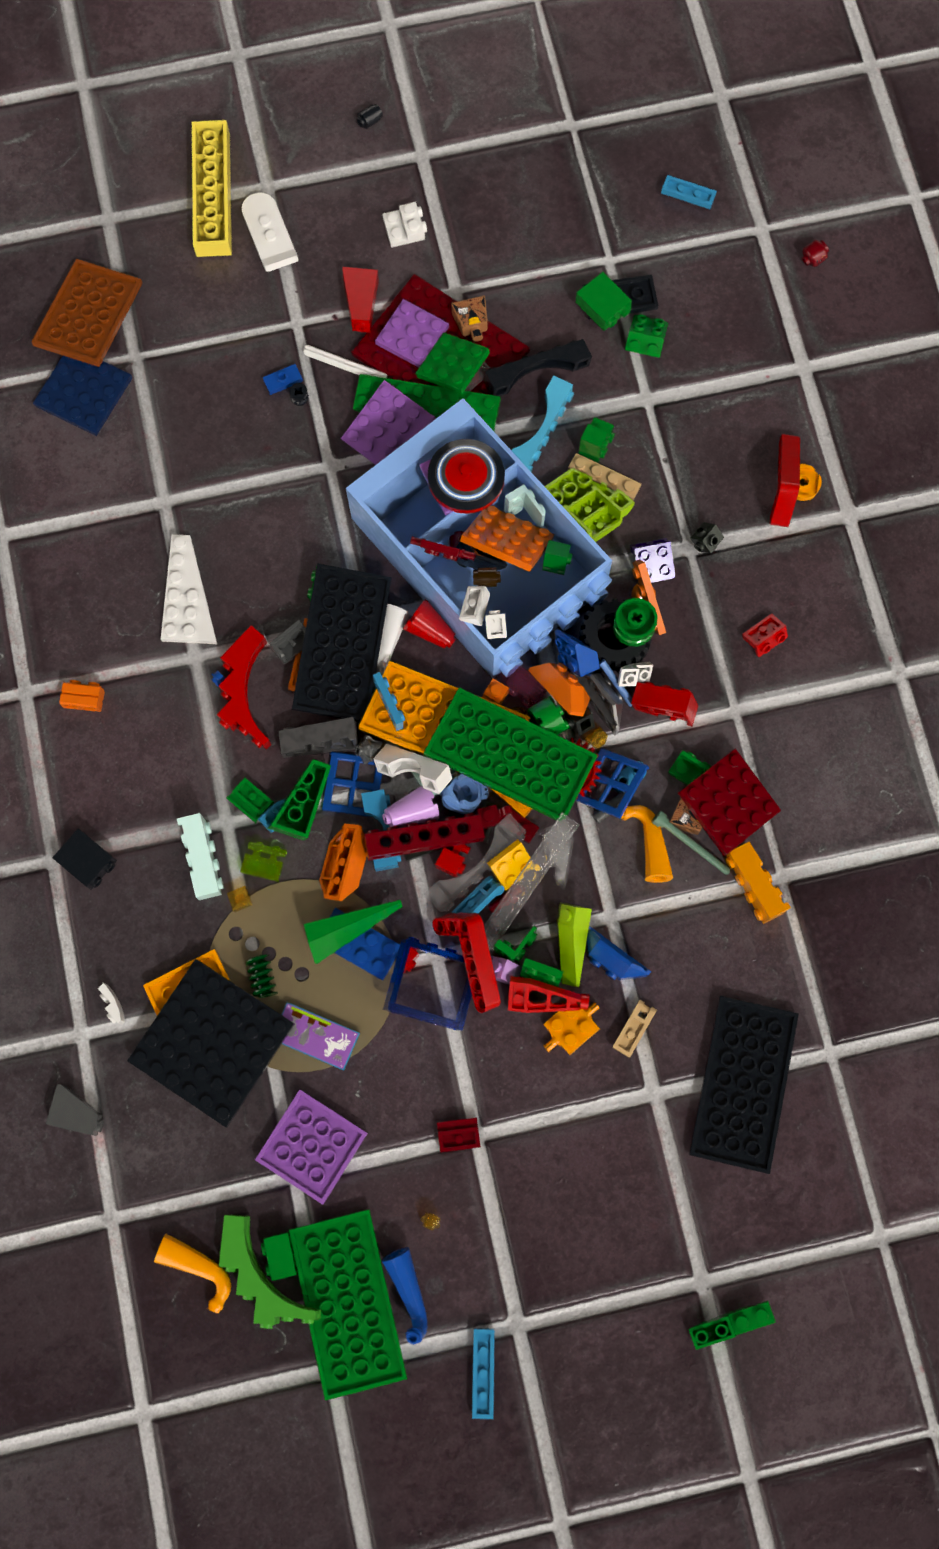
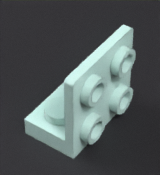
[504,484,546,528]

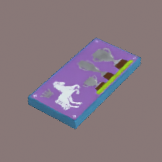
[281,1002,360,1071]

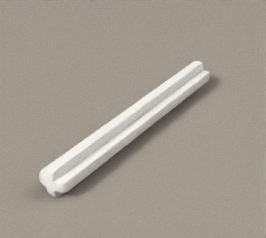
[303,345,387,378]

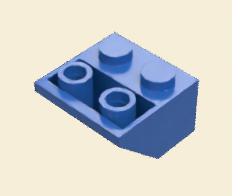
[555,629,600,677]

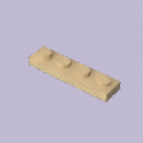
[568,453,641,501]

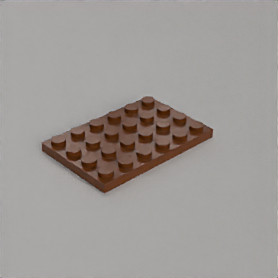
[32,259,142,367]

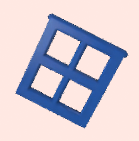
[575,748,649,819]
[322,751,382,817]

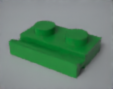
[226,778,274,824]

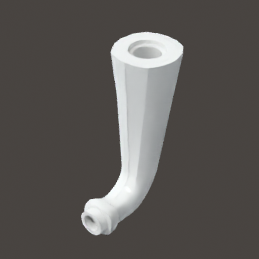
[376,604,410,675]

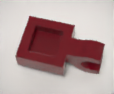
[477,804,513,829]

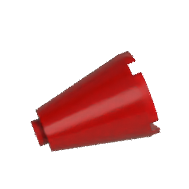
[403,599,456,649]

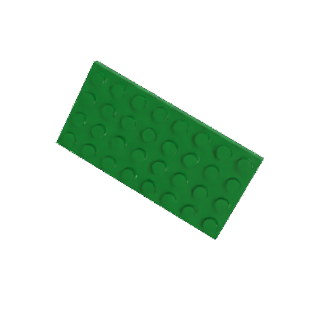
[424,687,598,824]
[289,1209,407,1401]

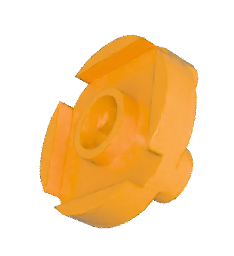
[797,464,822,501]

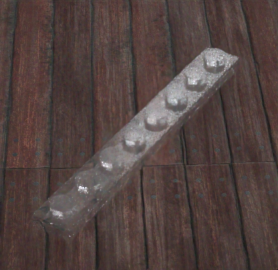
[484,813,579,953]

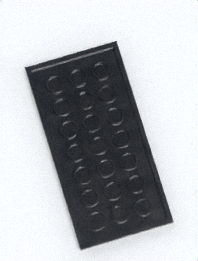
[292,563,392,722]
[689,996,799,1174]

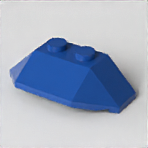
[586,925,651,981]

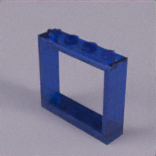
[383,937,472,1031]

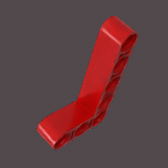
[769,434,800,527]
[432,913,501,1013]

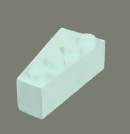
[177,813,224,900]

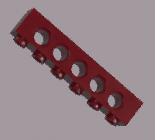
[364,813,485,861]

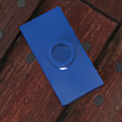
[262,364,303,395]

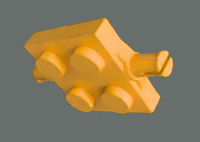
[543,1002,600,1055]

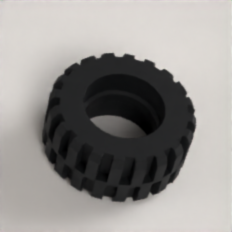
[579,598,652,674]

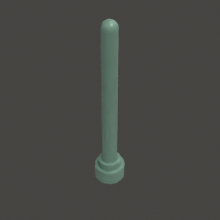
[651,810,730,875]

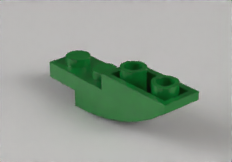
[689,1300,776,1350]

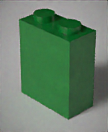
[575,272,632,331]

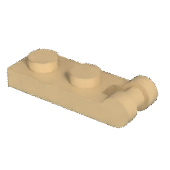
[612,999,657,1058]

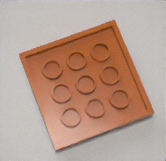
[460,506,555,572]

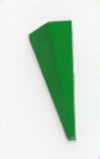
[304,900,403,964]

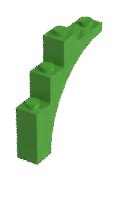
[219,1215,321,1329]

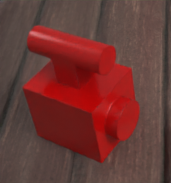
[435,844,471,878]

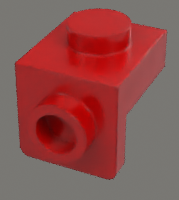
[397,941,419,973]

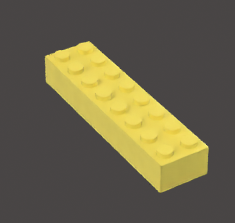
[192,120,232,257]

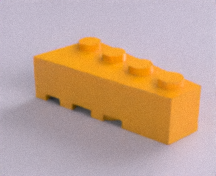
[726,842,791,924]

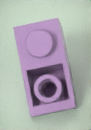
[491,956,522,984]

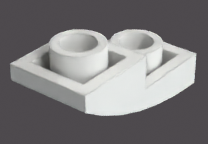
[617,662,653,687]
[98,983,125,1024]

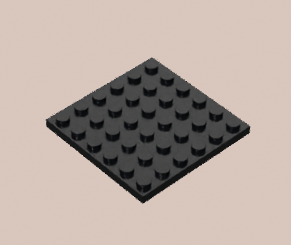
[127,959,295,1128]

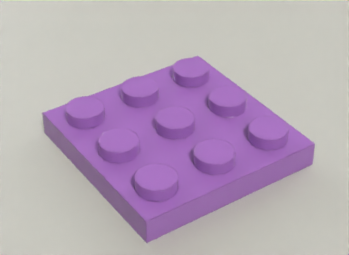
[375,299,449,367]

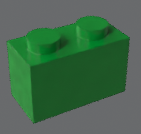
[261,1232,298,1281]

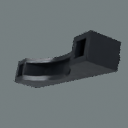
[484,339,592,396]

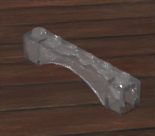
[424,813,526,913]

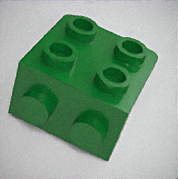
[625,314,668,358]

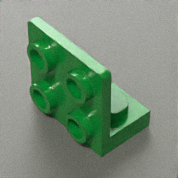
[494,926,538,963]

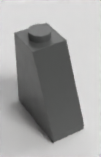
[46,1084,104,1136]

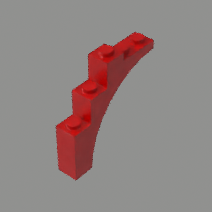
[217,626,271,750]

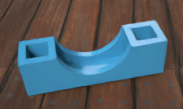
[361,789,401,872]

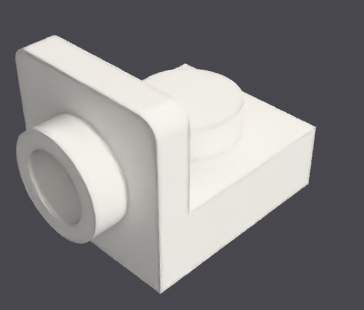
[485,610,507,639]

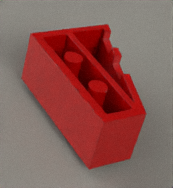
[631,681,698,727]

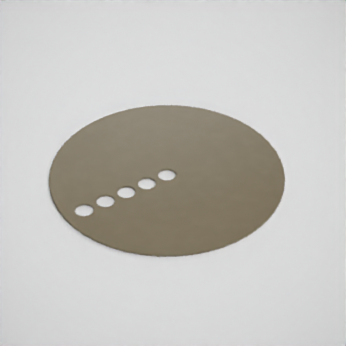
[210,879,398,1072]

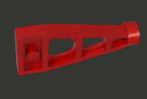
[508,976,590,1013]

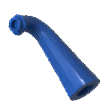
[381,1247,428,1345]

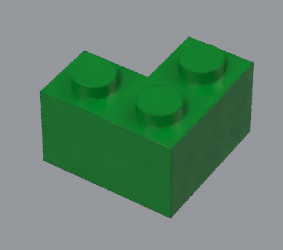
[578,417,615,463]

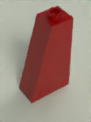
[342,267,379,332]

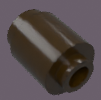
[473,567,501,587]

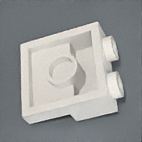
[382,202,427,248]

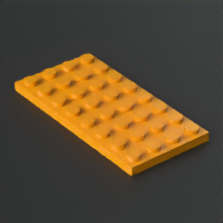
[359,661,530,756]

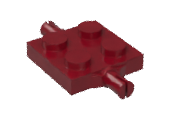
[410,536,476,562]

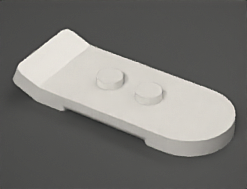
[242,193,298,272]

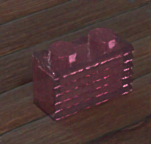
[506,666,549,708]

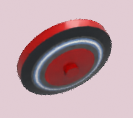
[427,439,505,513]

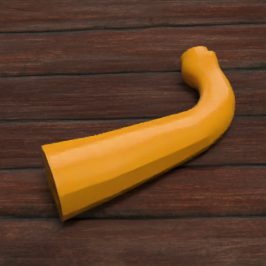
[621,805,673,883]
[154,1233,231,1313]

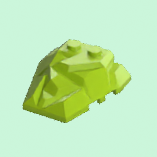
[544,468,635,542]

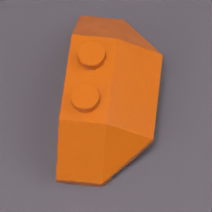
[528,663,590,717]
[319,823,367,901]

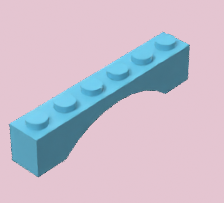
[511,376,574,471]

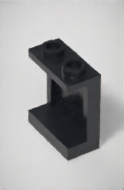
[52,828,117,890]

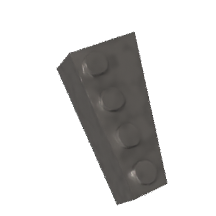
[279,717,358,758]

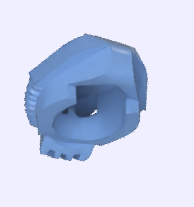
[440,771,489,815]

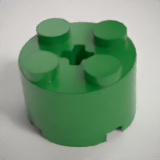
[527,696,570,735]

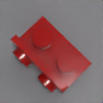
[742,613,788,657]

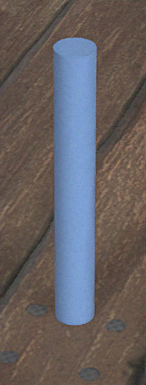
[599,659,632,707]

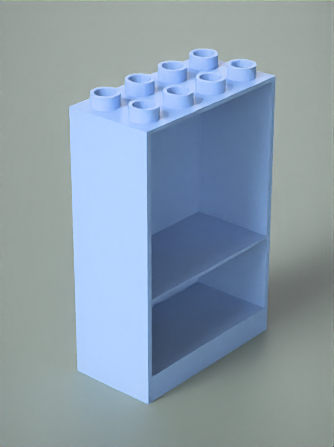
[346,399,612,679]

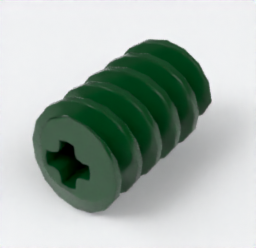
[245,954,278,998]

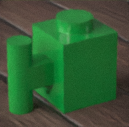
[542,540,573,575]

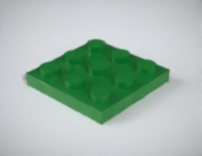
[416,333,490,394]

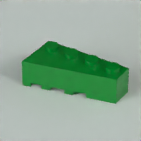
[267,759,331,841]

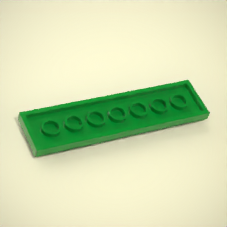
[353,374,501,432]

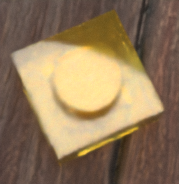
[227,886,253,912]

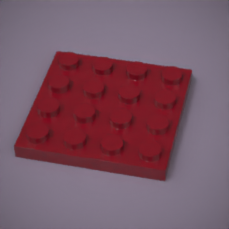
[678,748,781,856]

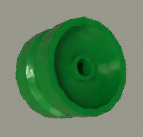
[613,598,658,647]

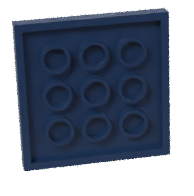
[33,356,133,436]

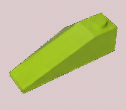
[557,902,592,987]

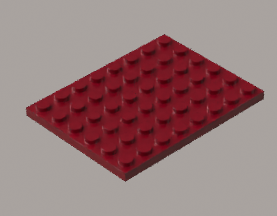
[352,274,530,395]

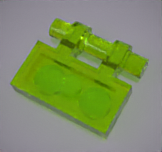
[240,841,287,882]

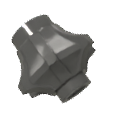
[355,735,384,765]

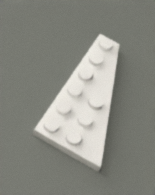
[161,535,217,644]

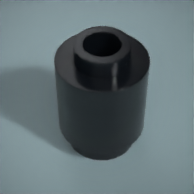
[356,104,383,129]

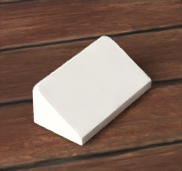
[459,586,490,626]

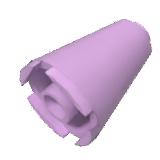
[382,786,439,827]

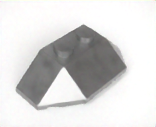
[570,672,623,736]

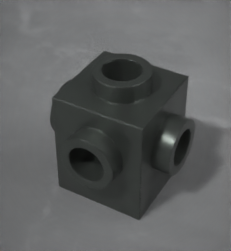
[690,522,724,553]
[564,707,595,736]

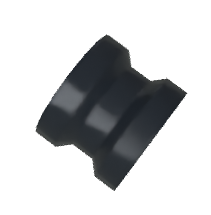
[289,383,309,406]

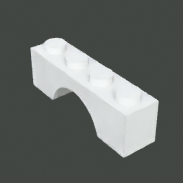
[373,744,452,794]

